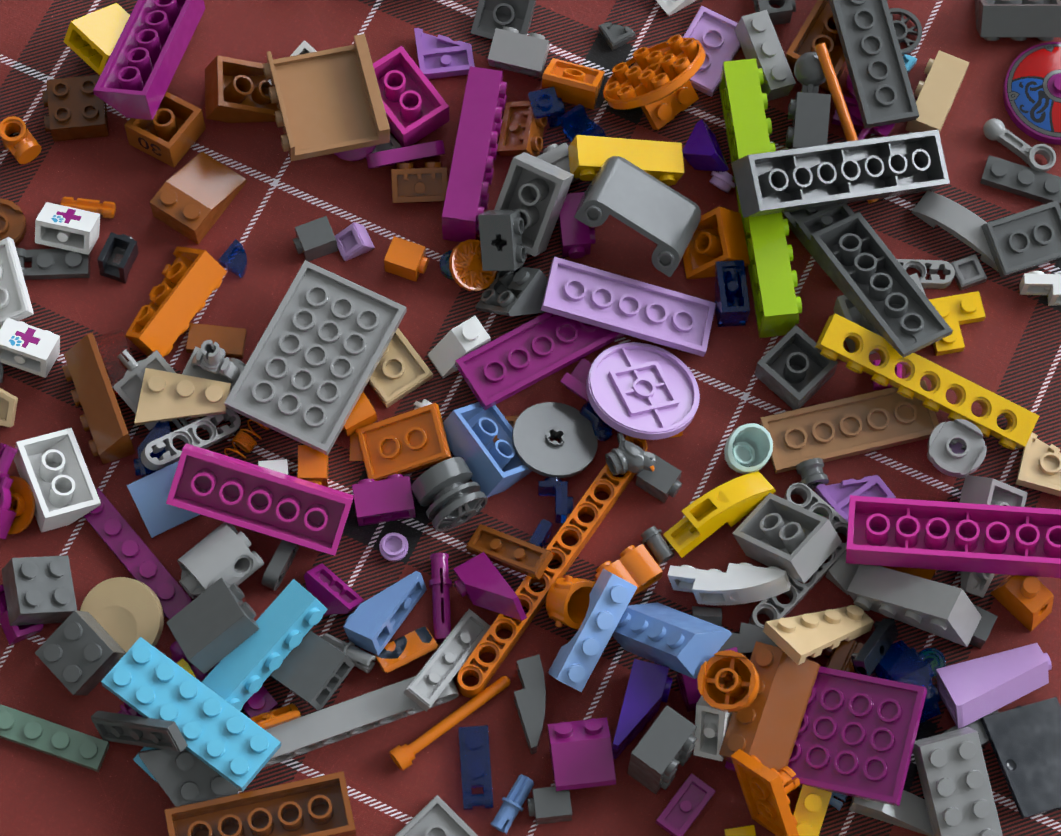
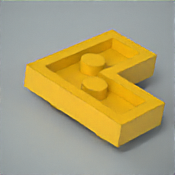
[929,291,986,356]

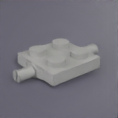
[112,349,189,431]

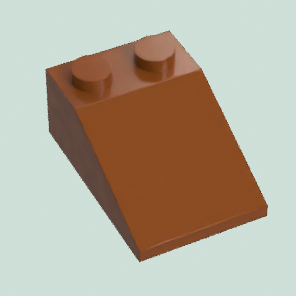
[205,55,278,123]
[150,152,247,245]

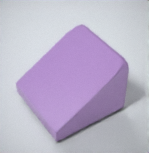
[335,222,375,261]

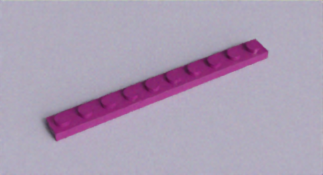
[83,488,279,718]

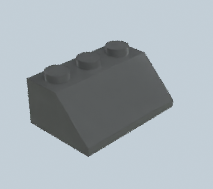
[975,0,1061,41]

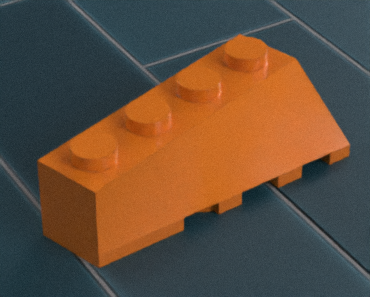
[125,246,227,357]

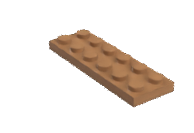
[760,380,939,474]

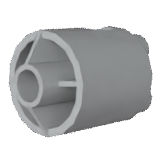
[177,522,264,599]

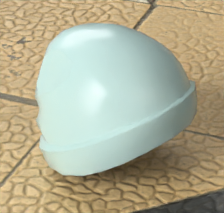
[724,423,773,474]

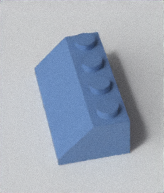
[612,602,732,679]

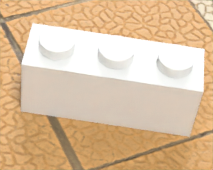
[14,428,101,533]

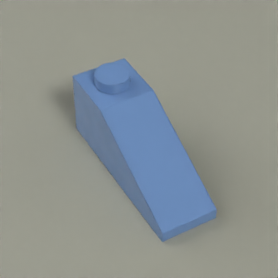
[343,571,427,656]

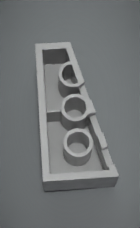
[847,564,982,647]

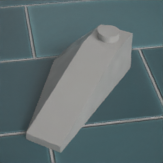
[959,475,1028,598]

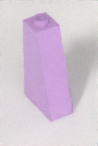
[936,643,1052,728]

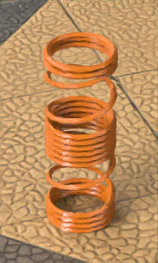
[222,419,269,459]

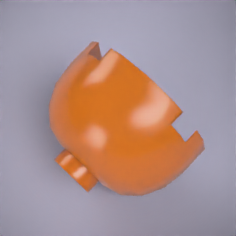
[697,650,760,713]

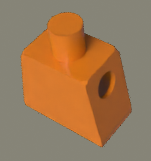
[991,575,1054,632]

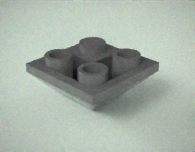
[475,267,548,316]

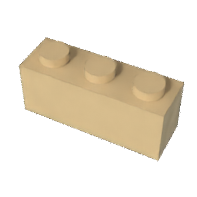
[905,50,970,134]

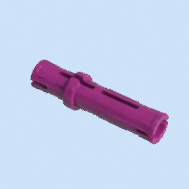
[429,553,452,643]

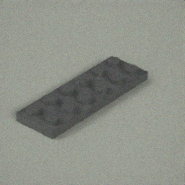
[829,0,919,129]

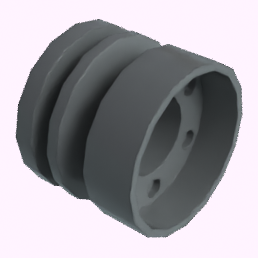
[411,457,488,532]

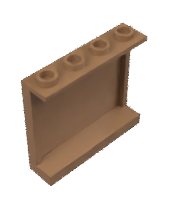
[263,34,390,161]

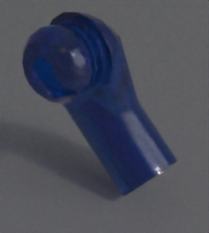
[579,402,613,441]

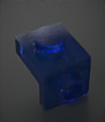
[528,87,565,128]
[559,104,606,142]
[538,477,573,523]

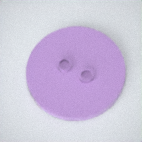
[586,342,700,440]

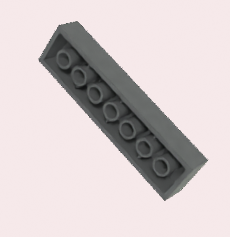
[732,130,950,218]

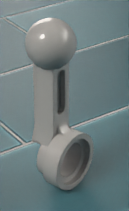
[983,118,1056,172]

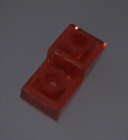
[95,329,132,395]

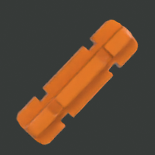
[60,197,116,218]

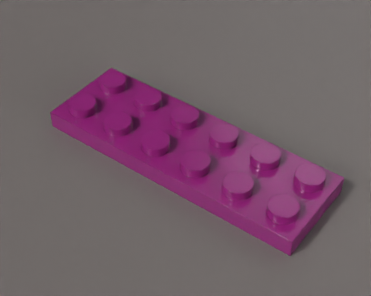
[455,312,625,410]

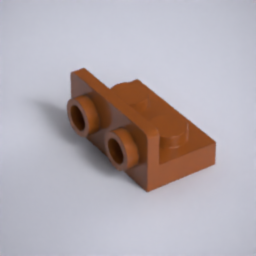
[497,100,548,157]
[391,162,448,203]

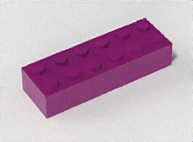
[442,66,507,242]

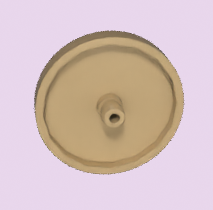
[80,577,164,652]

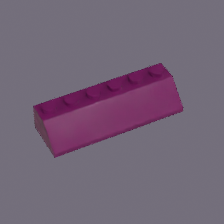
[93,0,205,120]

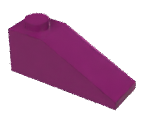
[454,552,527,621]

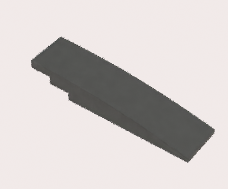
[782,203,953,358]

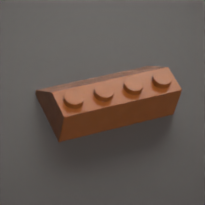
[62,332,136,465]
[719,641,820,772]

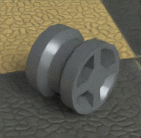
[795,458,829,490]

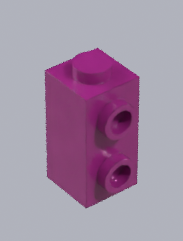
[558,192,596,259]

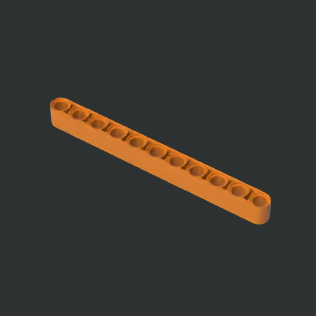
[457,436,647,698]

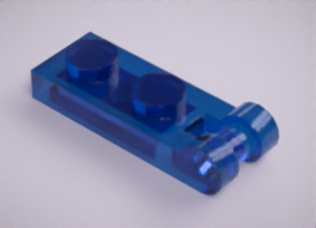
[458,725,494,810]

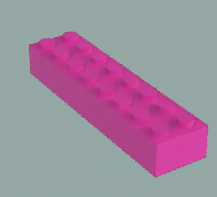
[846,495,1061,578]

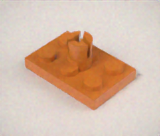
[731,749,800,836]

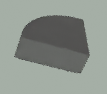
[598,22,636,51]

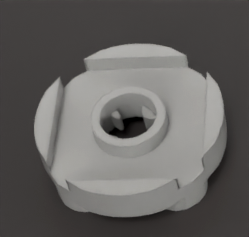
[927,419,987,478]

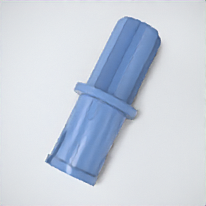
[490,774,534,834]

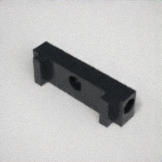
[851,618,899,676]

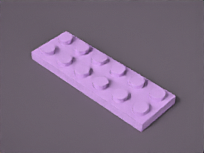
[541,256,716,357]

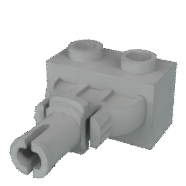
[182,340,245,392]

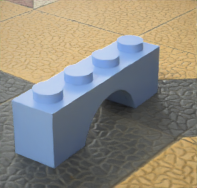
[548,569,637,692]

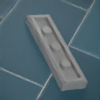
[403,609,491,712]

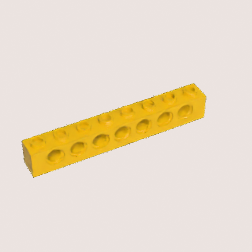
[815,313,1039,450]

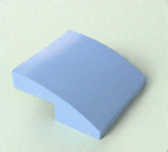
[126,461,200,538]

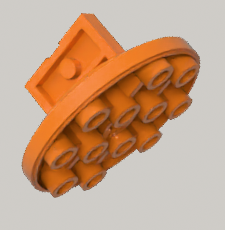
[603,34,706,130]

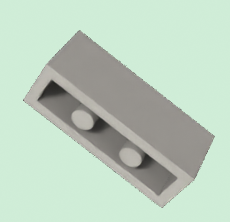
[734,10,796,101]

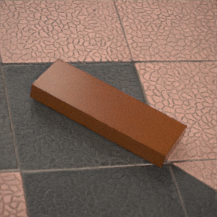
[465,524,553,580]

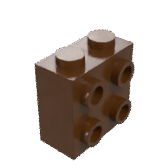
[42,75,109,142]

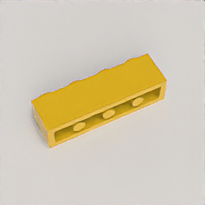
[568,135,684,186]

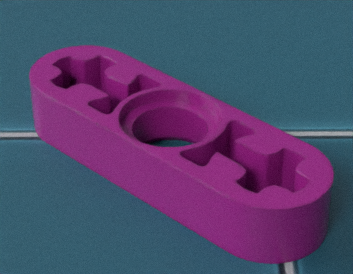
[366,140,446,169]

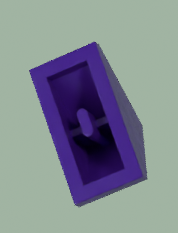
[682,119,729,172]

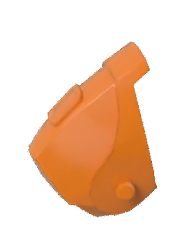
[546,575,596,630]

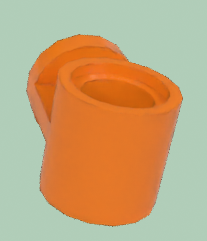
[0,116,42,164]

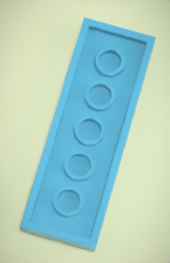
[101,637,281,792]

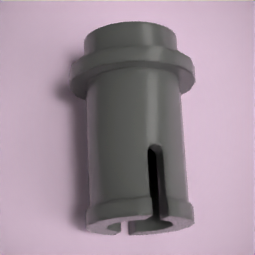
[641,526,675,565]

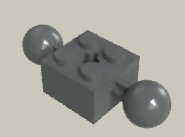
[785,52,831,149]

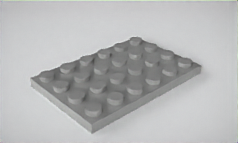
[224,260,407,456]

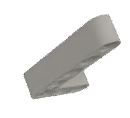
[749,483,848,628]

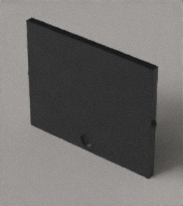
[980,697,1061,819]

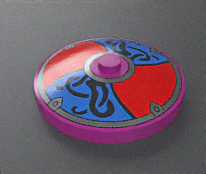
[1003,42,1061,145]

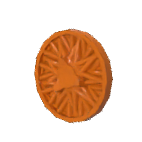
[449,239,497,292]

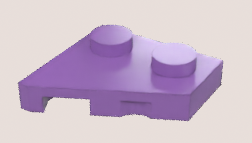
[414,28,475,79]
[815,475,896,521]

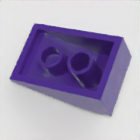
[612,659,673,759]

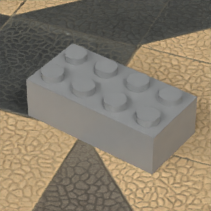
[913,727,1003,836]

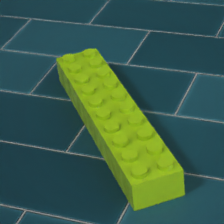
[719,58,802,338]

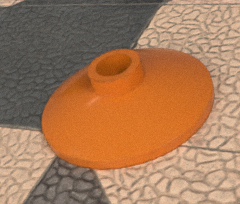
[8,476,35,534]

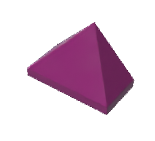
[304,563,365,615]

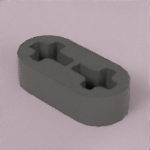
[261,540,299,591]

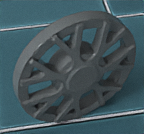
[889,8,922,55]

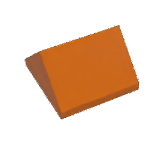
[541,58,605,110]

